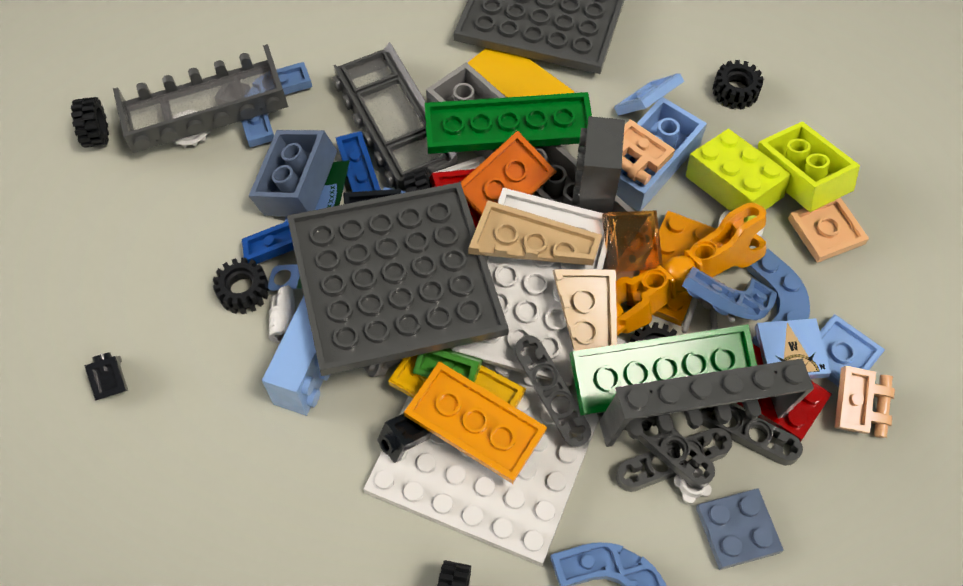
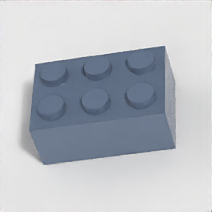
[249,130,337,217]

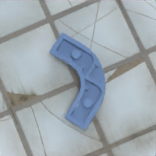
[241,62,312,148]
[747,249,810,347]
[682,266,777,321]
[550,542,666,586]

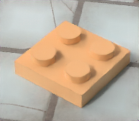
[788,197,869,263]

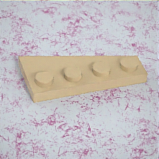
[468,200,602,266]
[552,269,617,351]

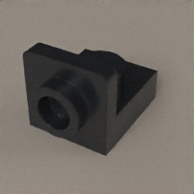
[84,352,128,401]
[377,413,432,463]

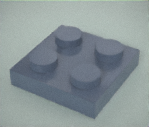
[696,488,784,570]

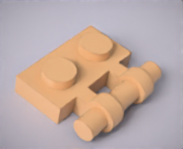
[621,119,675,185]
[834,366,895,438]

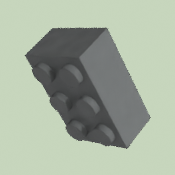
[572,116,625,216]

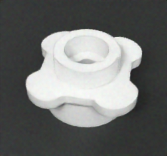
[674,467,712,504]

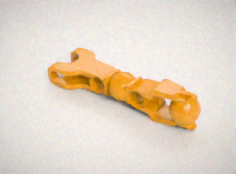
[616,202,766,336]

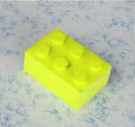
[758,121,860,212]
[685,128,791,222]

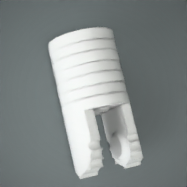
[269,285,296,343]

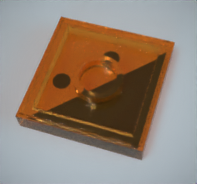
[602,210,663,273]

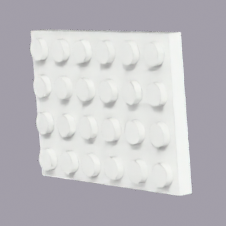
[452,188,615,386]

